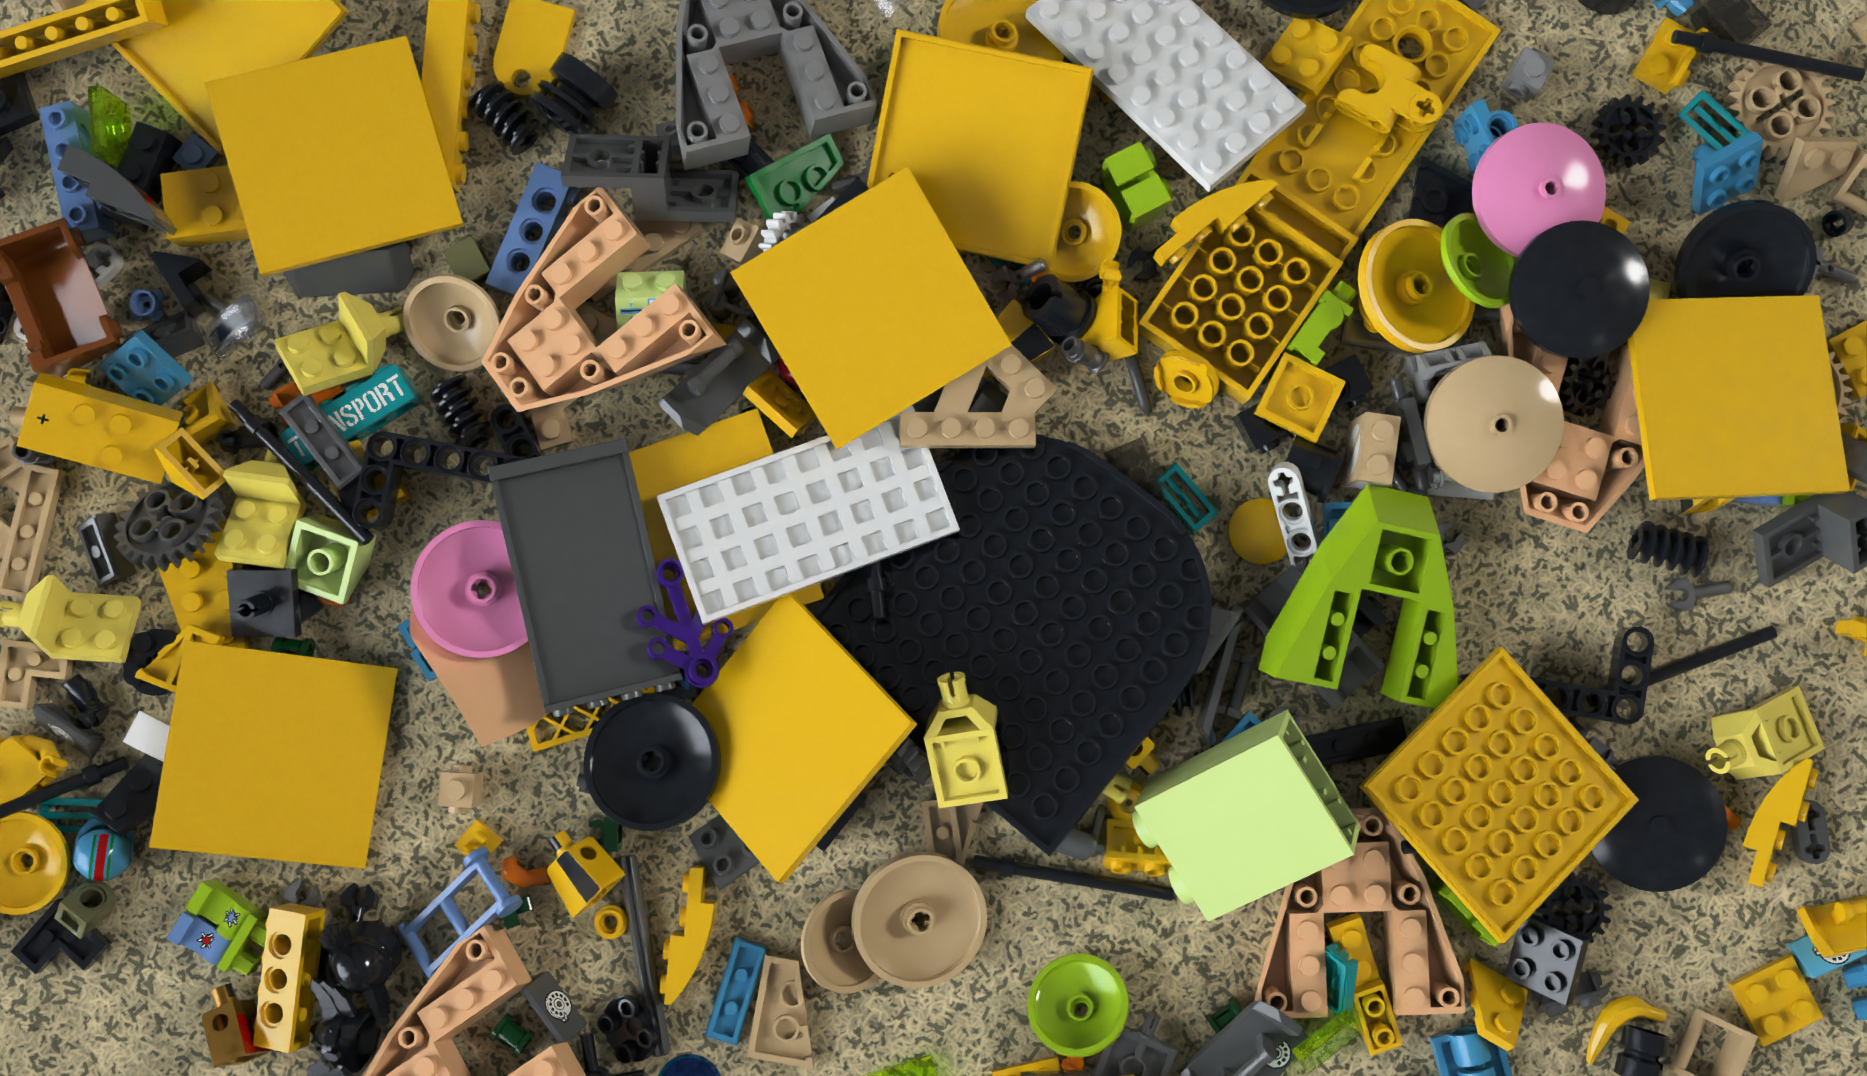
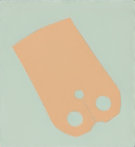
[409,583,552,747]

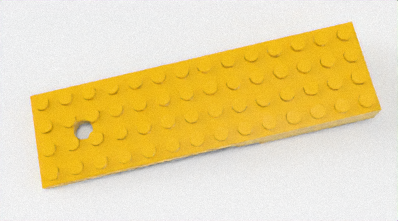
[1138,0,1501,405]

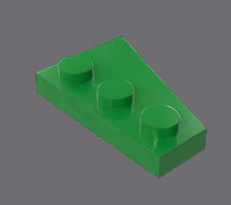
[745,133,845,220]

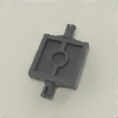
[1386,378,1431,492]
[1091,1011,1178,1076]

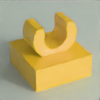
[454,819,504,860]

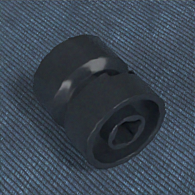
[1614,1024,1670,1076]

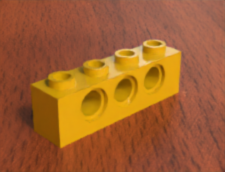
[253,903,326,1053]

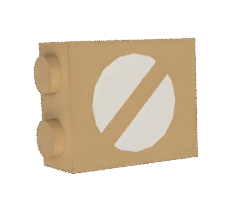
[1340,412,1401,490]

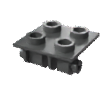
[688,814,760,890]

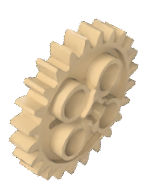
[1723,53,1836,161]

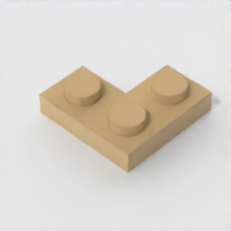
[0,639,74,710]

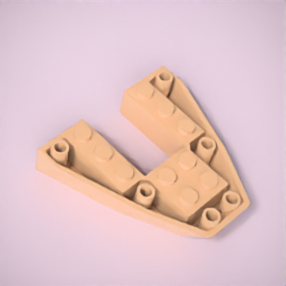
[481,187,727,412]
[1500,303,1645,533]
[1254,808,1465,1018]
[364,924,586,1076]

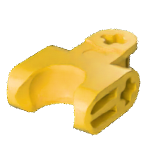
[1334,44,1443,133]

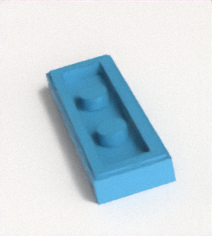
[705,936,768,1046]

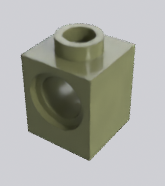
[442,236,492,286]
[54,879,118,939]

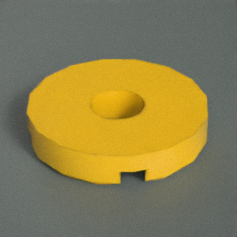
[1154,349,1220,408]

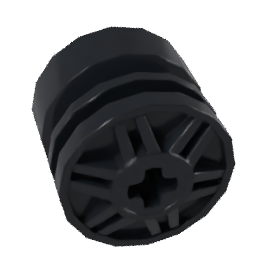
[528,52,619,134]

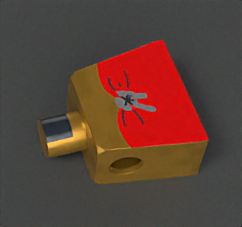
[202,983,273,1068]

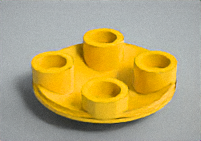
[1227,498,1295,565]

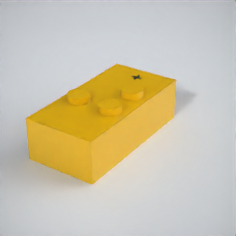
[160,165,250,248]
[16,372,183,484]

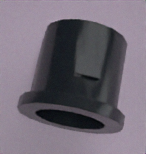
[1022,274,1097,345]
[1278,435,1346,504]

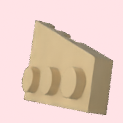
[747,953,814,1069]

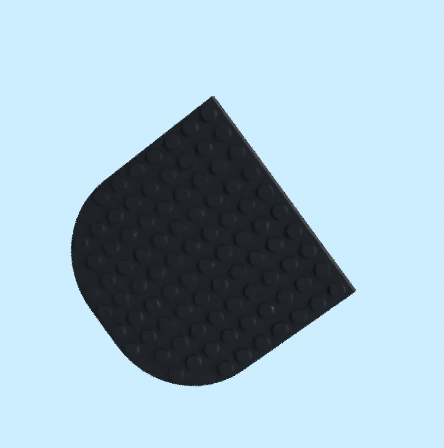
[812,434,1212,857]

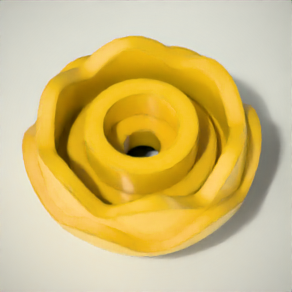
[1107,782,1144,821]

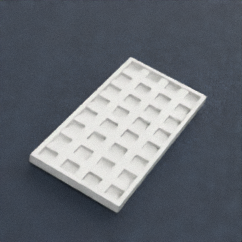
[1025,0,1306,192]
[657,405,960,625]

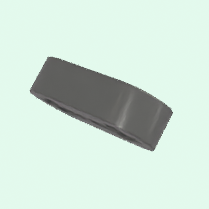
[1790,799,1830,864]

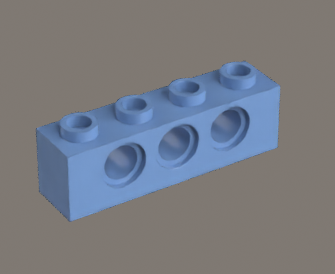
[39,101,116,243]
[485,162,581,298]

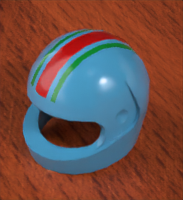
[72,817,134,882]

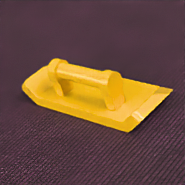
[1796,895,1867,958]

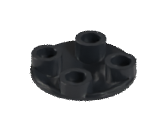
[598,995,659,1064]

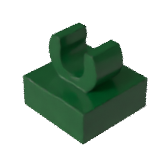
[589,816,623,852]
[503,891,534,929]

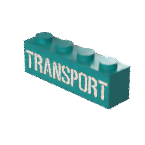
[280,364,424,471]

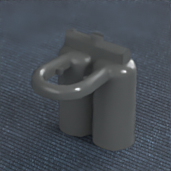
[705,268,755,321]
[1056,804,1105,860]

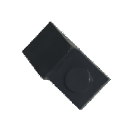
[149,251,212,318]

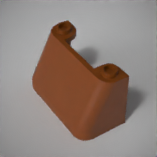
[0,218,125,378]

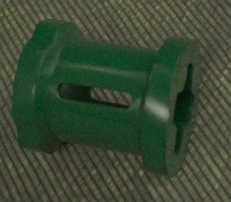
[271,637,315,657]
[1205,997,1242,1034]
[489,1013,535,1058]

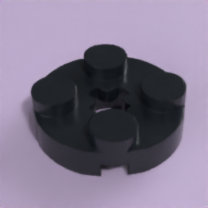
[123,629,178,696]

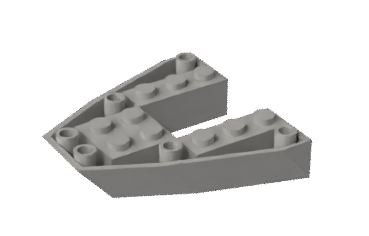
[675,0,877,171]

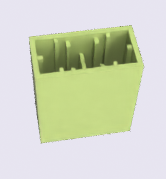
[1132,710,1360,922]

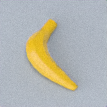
[1586,995,1667,1064]

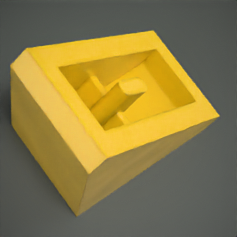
[154,427,226,500]

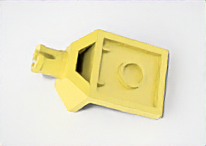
[275,291,405,396]
[214,442,307,569]
[0,575,141,663]
[924,672,1008,808]
[1705,686,1825,780]

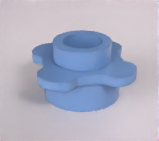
[129,289,165,322]

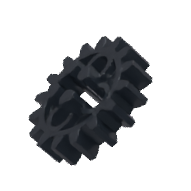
[1590,94,1667,168]
[1558,351,1619,417]
[1535,872,1612,943]

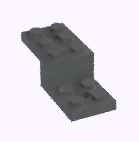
[561,134,740,223]
[1753,491,1867,588]

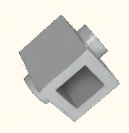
[1499,47,1555,102]

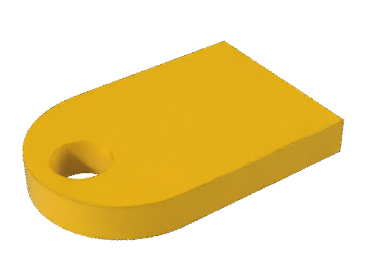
[493,0,577,98]

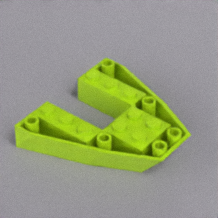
[1258,483,1458,709]

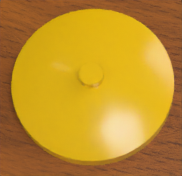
[937,0,1065,62]
[1358,219,1475,354]

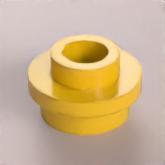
[594,905,628,939]

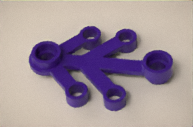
[636,558,733,688]

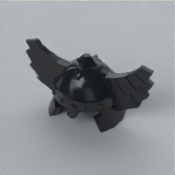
[319,920,402,1031]
[306,977,381,1076]

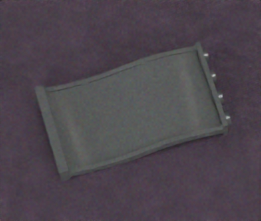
[488,438,683,717]

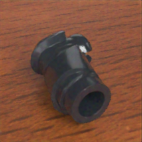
[217,422,279,454]
[63,674,109,729]

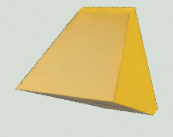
[183,381,237,446]

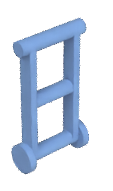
[396,847,523,979]

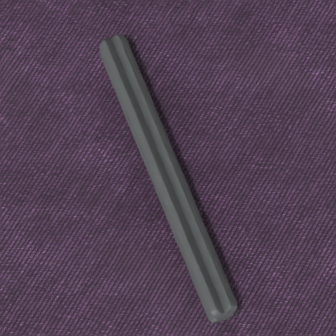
[618,854,671,1057]

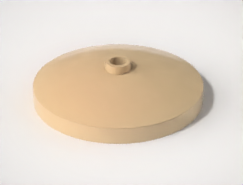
[1423,355,1564,493]
[851,851,987,988]

